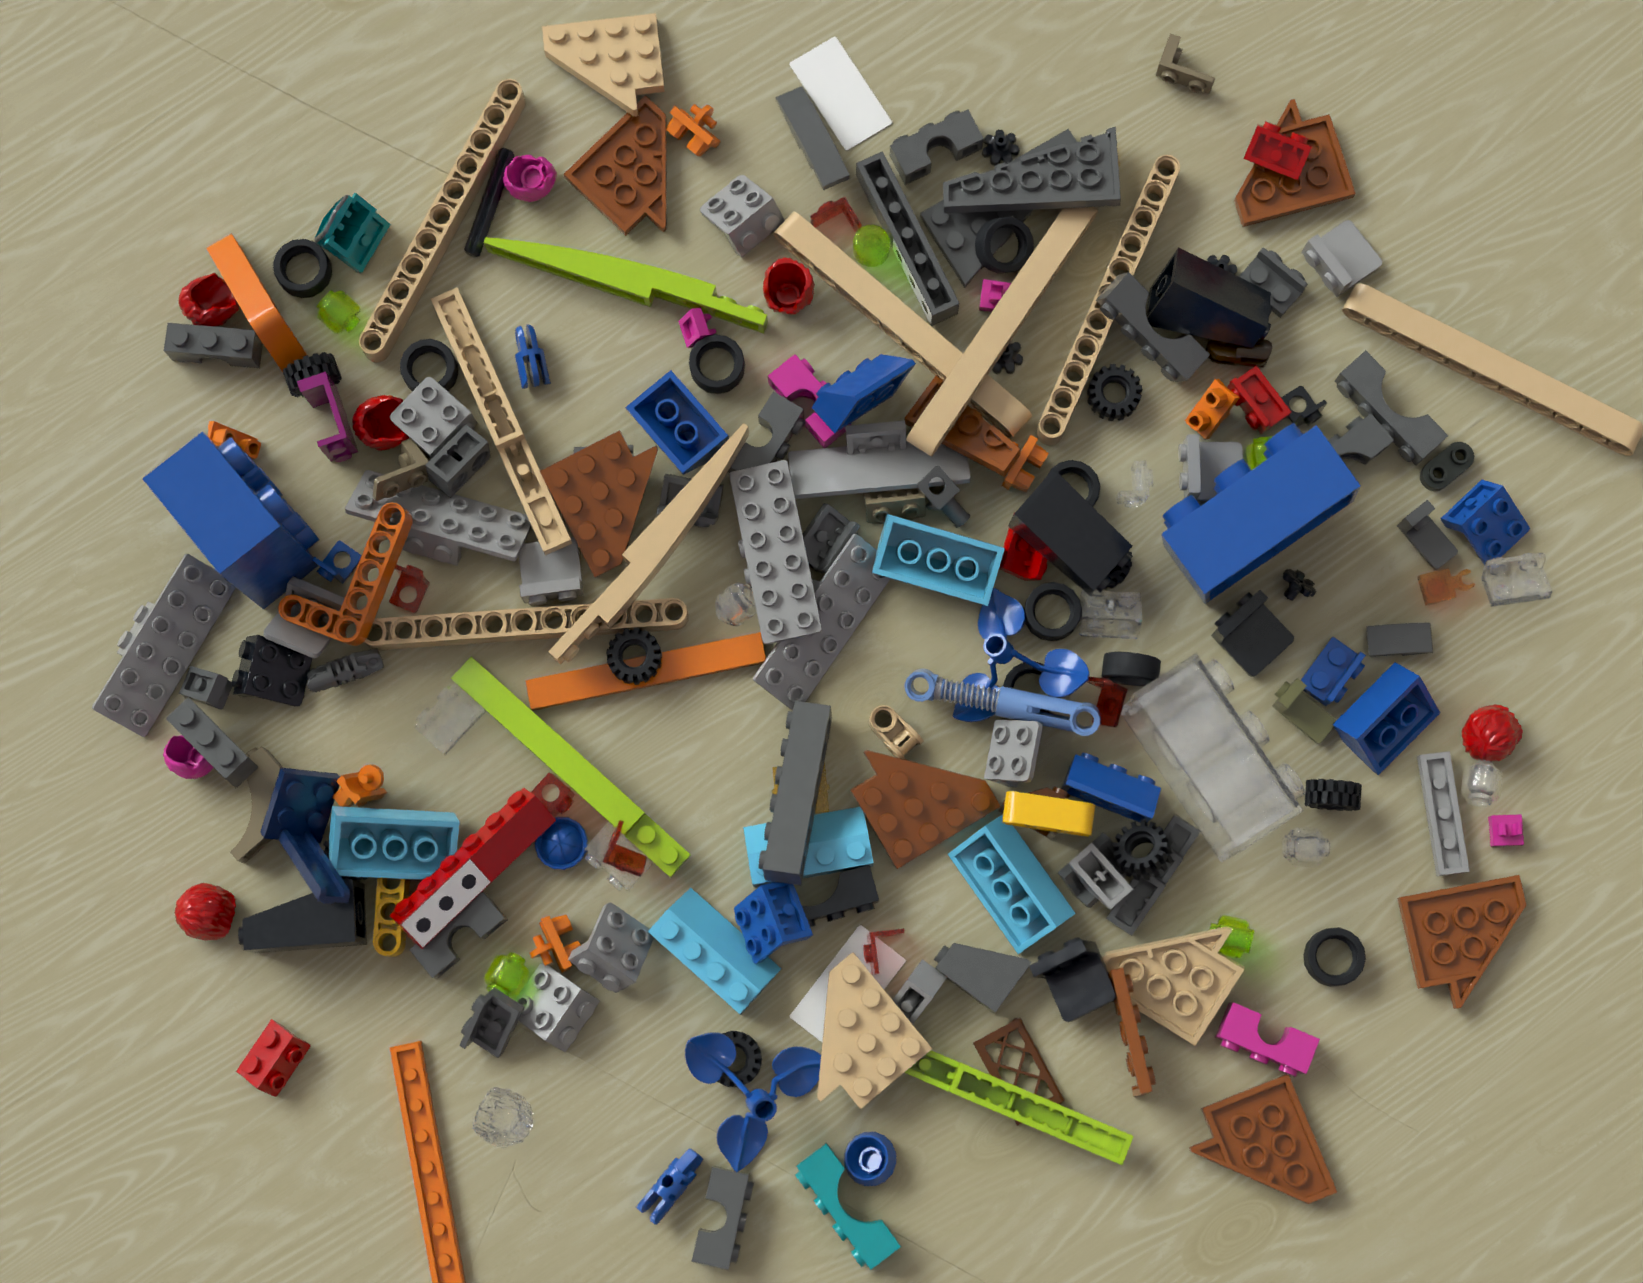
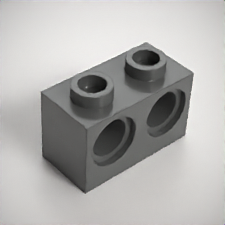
[425,425,491,498]

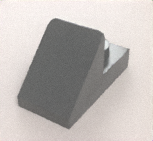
[179,666,232,709]

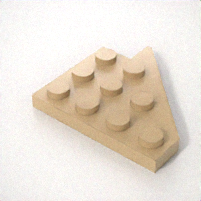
[542,13,665,116]
[1102,926,1245,1046]
[817,952,932,1109]

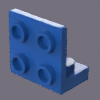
[1440,480,1530,567]
[734,882,813,964]

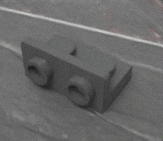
[1239,247,1308,318]

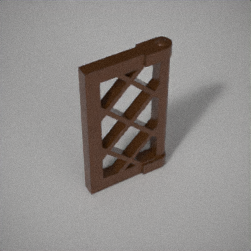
[973,1017,1065,1126]

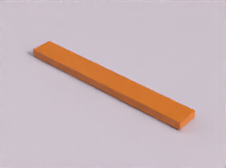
[525,632,766,711]
[390,1041,466,1283]

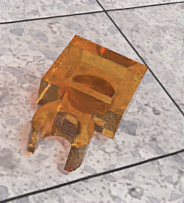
[1417,568,1475,606]

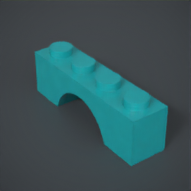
[795,1143,901,1270]

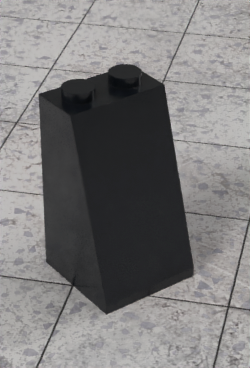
[1146,247,1272,348]
[1008,469,1132,596]
[238,879,367,953]

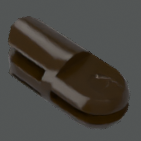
[1205,339,1273,368]

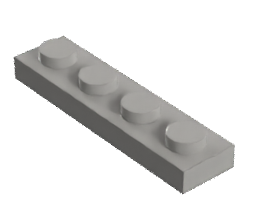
[1417,751,1470,876]

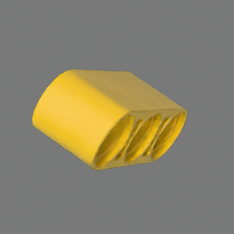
[1002,791,1096,836]
[373,878,410,957]

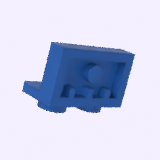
[1301,637,1366,707]

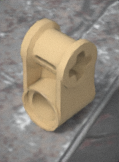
[869,705,924,759]

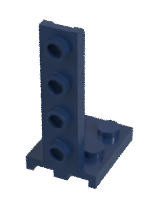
[260,768,350,904]

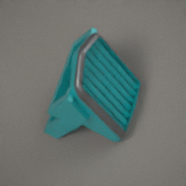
[314,193,391,273]

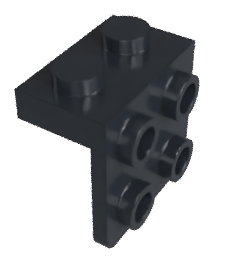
[1211,590,1294,677]
[232,635,312,707]
[1029,937,1117,1022]

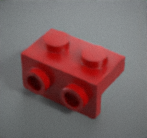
[1227,365,1292,435]
[999,514,1048,581]
[236,1019,311,1097]

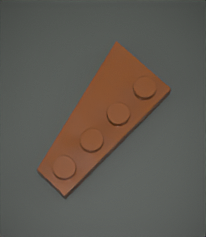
[904,375,1021,477]
[1109,968,1156,1097]

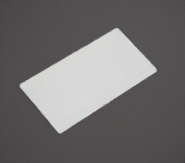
[789,37,892,150]
[790,925,906,1042]

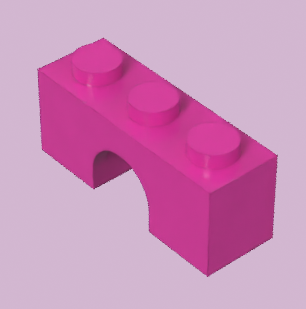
[768,354,851,448]
[1215,1002,1320,1077]

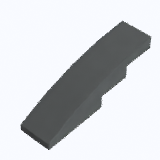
[776,86,850,191]
[1106,814,1200,936]

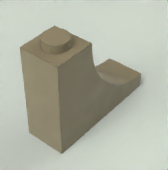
[230,746,283,864]

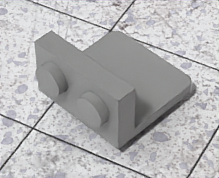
[700,175,785,258]
[1302,220,1382,297]
[390,377,478,459]
[1178,434,1243,501]
[519,537,584,605]
[263,577,344,658]
[984,720,1043,787]
[568,902,654,993]
[515,963,600,1052]

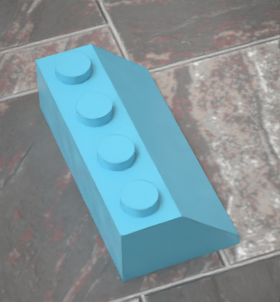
[872,514,1005,606]
[329,806,460,880]
[743,807,874,887]
[948,815,1076,954]
[648,888,781,1015]

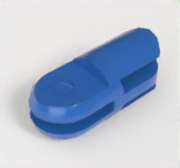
[515,324,551,389]

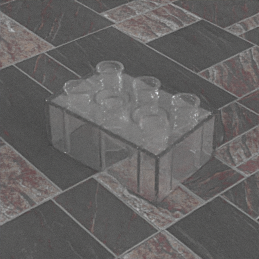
[1119,653,1305,862]

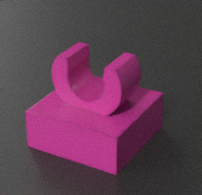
[979,279,1011,312]
[678,308,717,348]
[1488,814,1524,847]

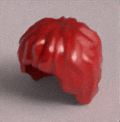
[763,257,815,315]
[178,273,240,327]
[352,395,409,451]
[1461,704,1523,762]
[174,883,236,941]

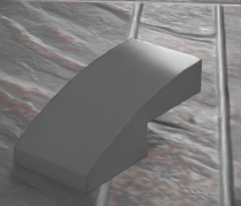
[1366,623,1433,657]

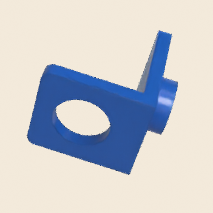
[312,541,361,584]

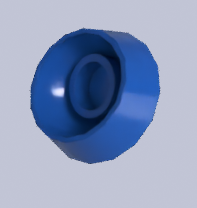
[535,817,588,870]
[844,1132,896,1186]

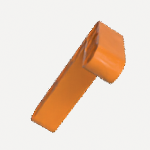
[206,233,307,372]
[278,502,413,646]

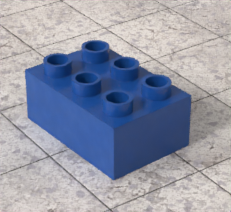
[1161,423,1361,604]
[142,431,320,610]

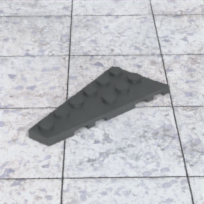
[943,126,1121,214]

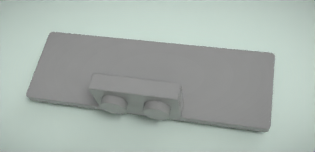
[788,421,971,499]
[729,460,822,645]
[345,470,532,566]
[753,534,891,711]
[92,554,236,737]

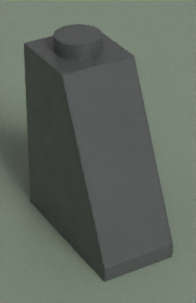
[934,943,1032,1013]

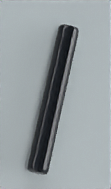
[464,148,515,257]

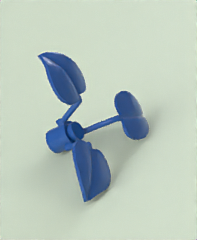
[953,588,1090,722]
[685,1032,821,1172]

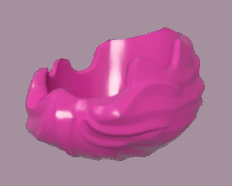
[503,155,557,202]
[163,735,214,779]

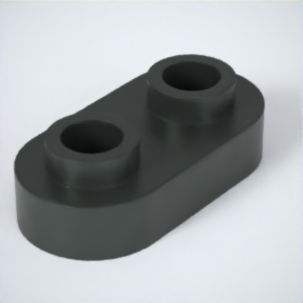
[1420,442,1474,491]

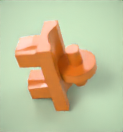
[666,104,721,157]
[1185,379,1240,439]
[208,421,261,460]
[1001,435,1049,492]
[333,764,387,807]
[530,915,580,973]

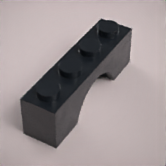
[802,865,879,927]

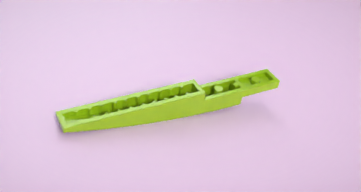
[484,237,768,334]
[451,657,691,878]
[904,1050,1134,1165]

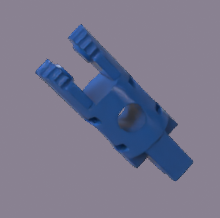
[636,1148,703,1225]

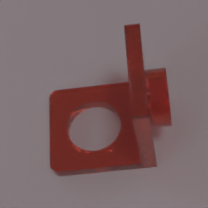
[811,196,862,235]
[389,565,430,613]
[1087,677,1128,728]
[531,773,576,817]
[603,820,647,877]
[863,928,905,975]

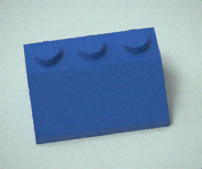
[811,354,916,434]
[625,370,729,475]
[1333,662,1441,775]
[1061,753,1161,823]

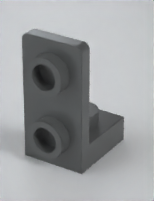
[1397,499,1458,570]

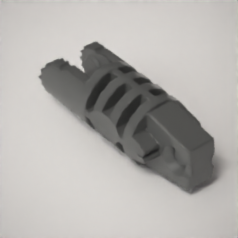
[307,648,384,692]

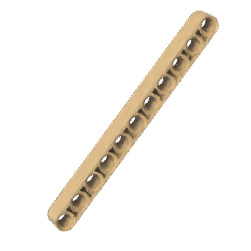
[359,79,526,362]
[1036,155,1180,446]
[906,207,1099,457]
[773,212,1032,438]
[1342,283,1643,456]
[364,598,689,650]

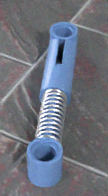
[905,669,1101,736]

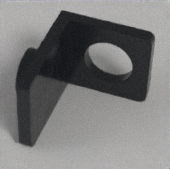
[1281,386,1327,427]

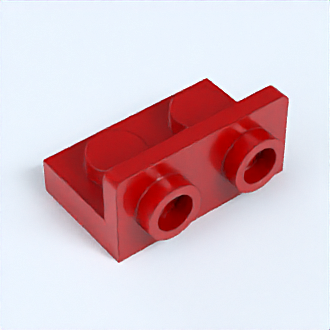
[1243,121,1312,180]

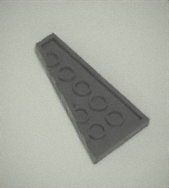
[920,129,1077,288]

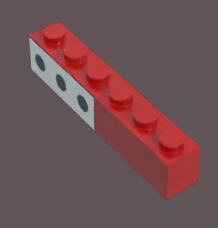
[389,788,556,949]

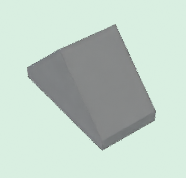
[1069,843,1133,910]

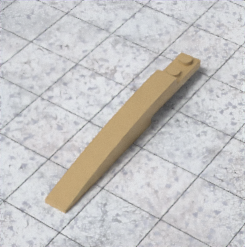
[431,287,572,556]
[548,423,749,665]

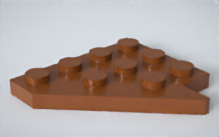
[563,96,667,236]
[1234,99,1356,227]
[540,430,658,577]
[850,750,1001,869]
[1397,875,1526,1009]
[1189,1074,1337,1204]

